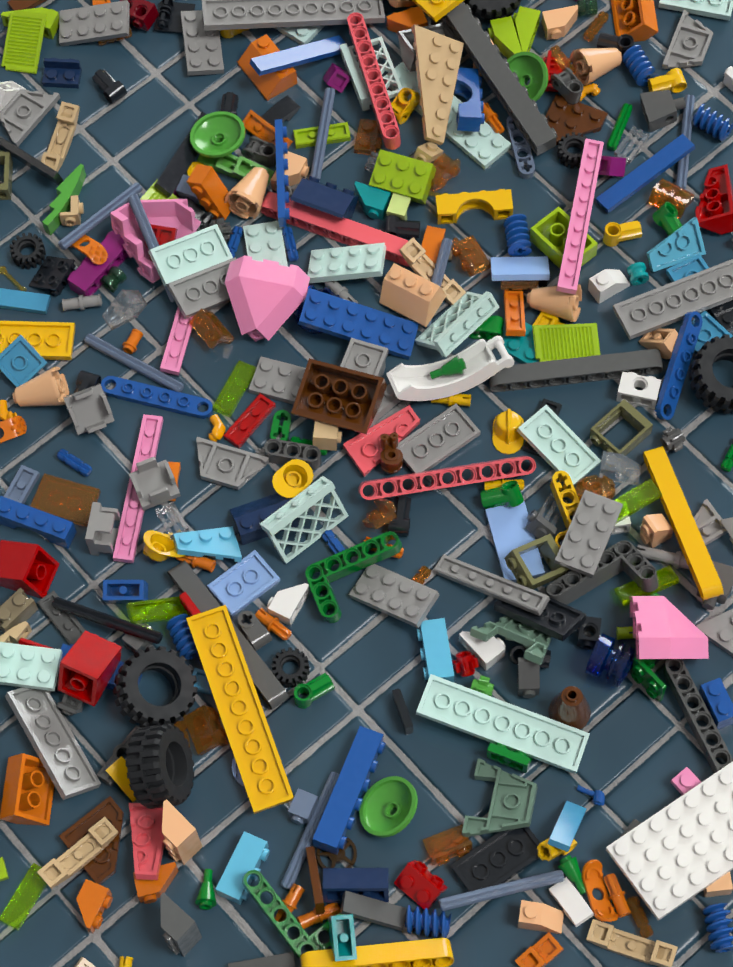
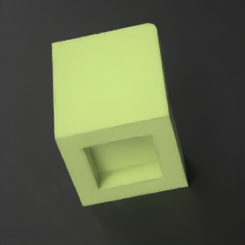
[387,193,411,220]

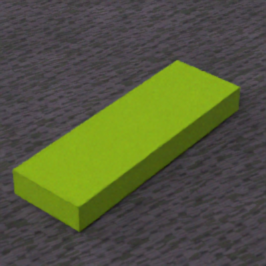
[293,122,351,149]

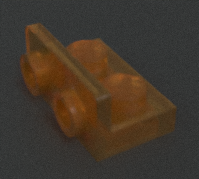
[354,118,382,156]
[430,153,460,193]
[648,178,695,219]
[451,235,491,277]
[189,308,235,349]
[362,498,397,529]
[183,705,228,755]
[423,824,473,865]

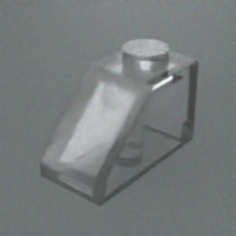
[102,289,148,330]
[599,451,641,485]

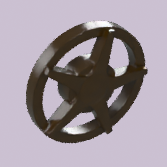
[317,836,357,869]

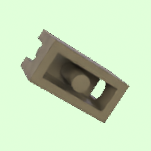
[0,588,39,633]

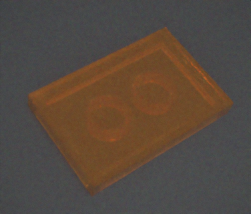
[30,473,101,527]

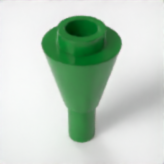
[430,355,467,380]
[558,855,586,895]
[195,869,217,910]

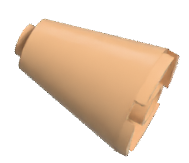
[570,48,622,85]
[225,167,269,219]
[527,284,582,322]
[12,367,69,407]

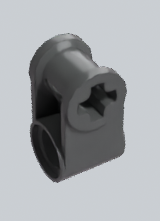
[550,67,583,104]
[241,136,276,167]
[238,610,273,651]

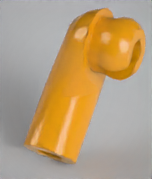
[579,83,601,102]
[0,400,18,421]
[209,414,226,442]

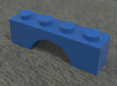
[454,68,484,132]
[0,496,77,549]

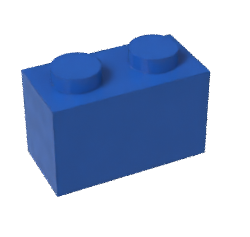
[102,580,148,604]
[699,678,733,729]

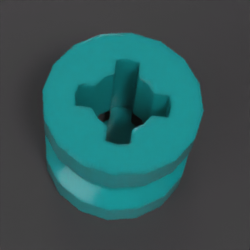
[627,262,649,285]

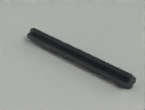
[52,597,163,644]

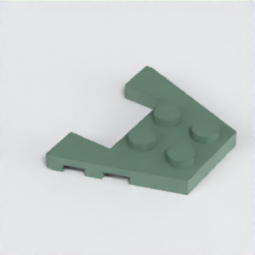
[470,616,552,665]
[462,759,538,837]

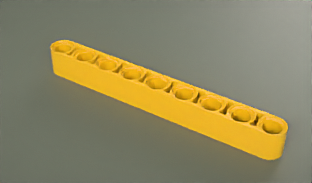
[643,446,724,600]

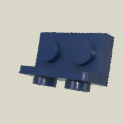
[42,58,82,89]

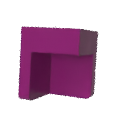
[323,63,351,93]
[598,156,626,177]

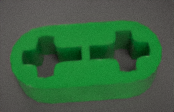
[270,410,292,441]

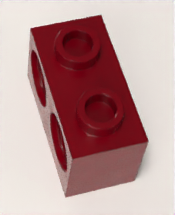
[120,0,159,31]

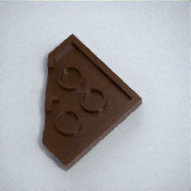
[546,94,608,145]
[59,796,124,885]

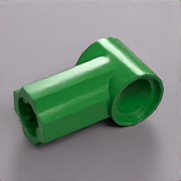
[652,202,682,236]
[480,480,524,509]
[294,673,335,709]

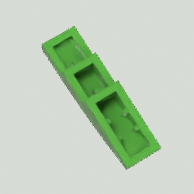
[197,154,274,186]
[42,164,86,236]

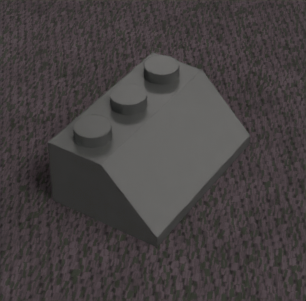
[398,23,458,72]
[160,892,202,957]

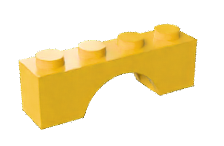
[436,189,513,225]

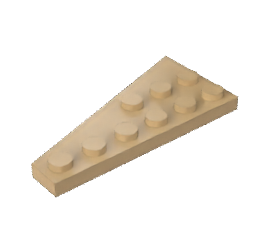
[411,24,464,145]

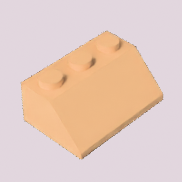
[379,263,447,327]
[162,799,202,865]

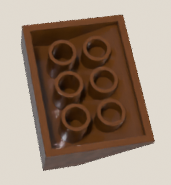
[291,358,387,434]

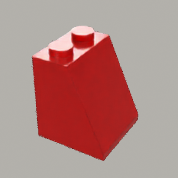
[0,540,60,599]
[58,630,122,707]

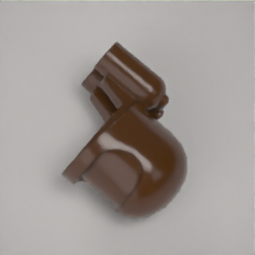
[380,433,403,474]

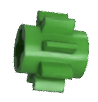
[471,675,494,696]

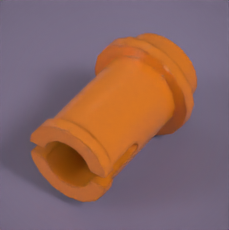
[122,329,143,354]

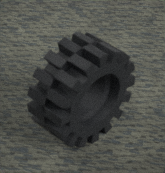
[557,132,587,169]
[10,233,46,270]
[271,647,310,688]

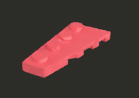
[343,405,420,477]
[129,803,165,880]

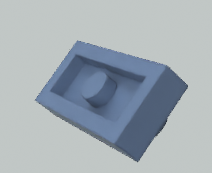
[3,465,40,504]

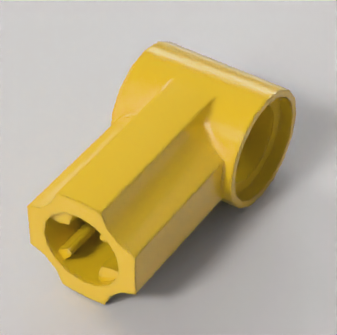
[647,68,687,93]
[603,220,642,247]
[537,838,578,861]

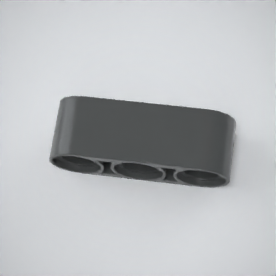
[264,439,322,470]

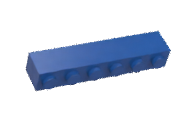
[313,726,386,855]

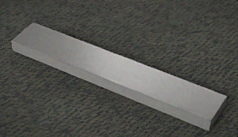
[433,554,550,616]

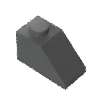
[517,658,540,698]

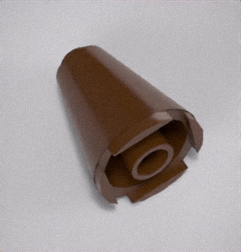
[548,686,591,730]

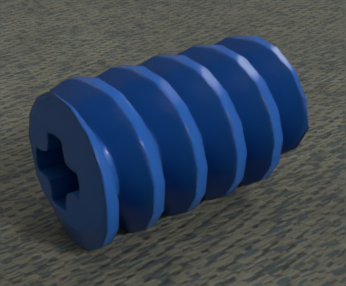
[622,45,657,87]
[693,104,733,141]
[503,214,532,257]
[166,614,199,660]
[702,903,733,953]
[405,905,452,938]

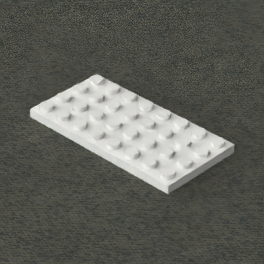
[606,761,733,921]

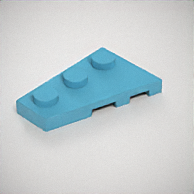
[646,217,706,272]
[173,526,242,562]

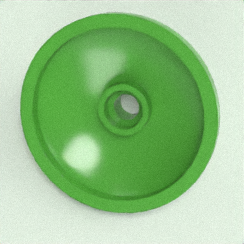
[507,52,548,102]
[190,111,246,158]
[359,776,418,838]

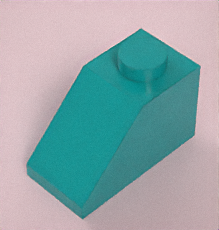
[354,181,391,220]
[328,914,357,962]

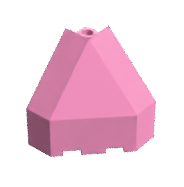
[110,199,201,283]
[225,255,310,342]
[630,596,709,659]

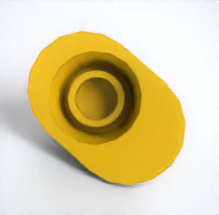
[492,409,524,454]
[272,459,314,498]
[143,530,186,562]

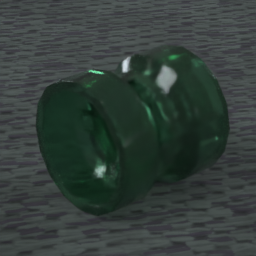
[577,0,598,17]
[100,266,127,293]

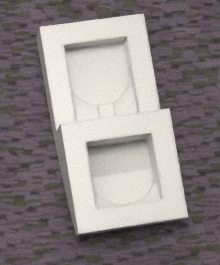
[549,877,594,927]

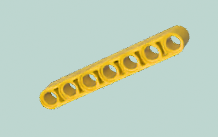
[300,938,454,967]

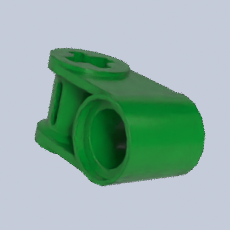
[468,316,504,340]

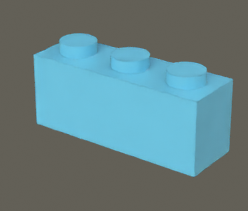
[417,618,454,682]
[215,831,270,905]

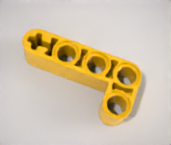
[550,470,580,549]

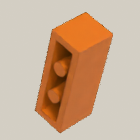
[187,164,231,220]

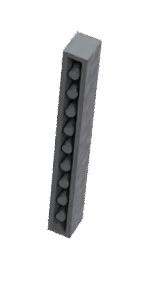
[443,2,558,156]

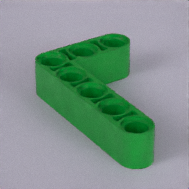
[305,531,402,623]
[242,870,344,959]

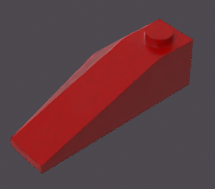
[695,164,733,234]

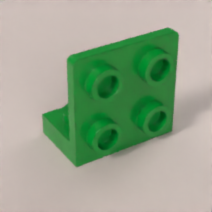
[631,657,666,702]
[487,742,533,773]

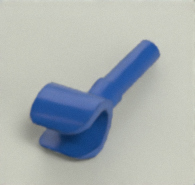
[577,785,605,806]

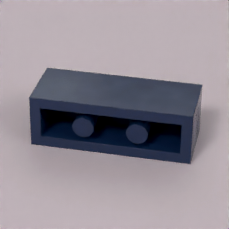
[323,867,389,903]

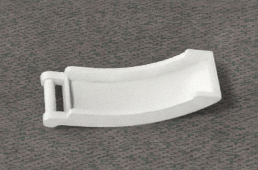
[386,336,515,401]

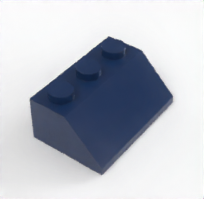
[290,176,359,218]
[230,493,299,545]

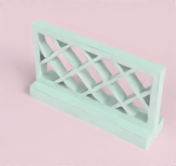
[340,36,403,111]
[415,291,499,357]
[260,476,349,564]

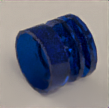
[585,633,636,687]

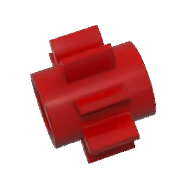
[452,651,479,677]

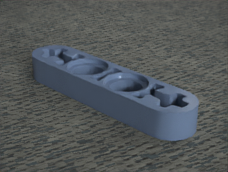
[506,116,535,179]

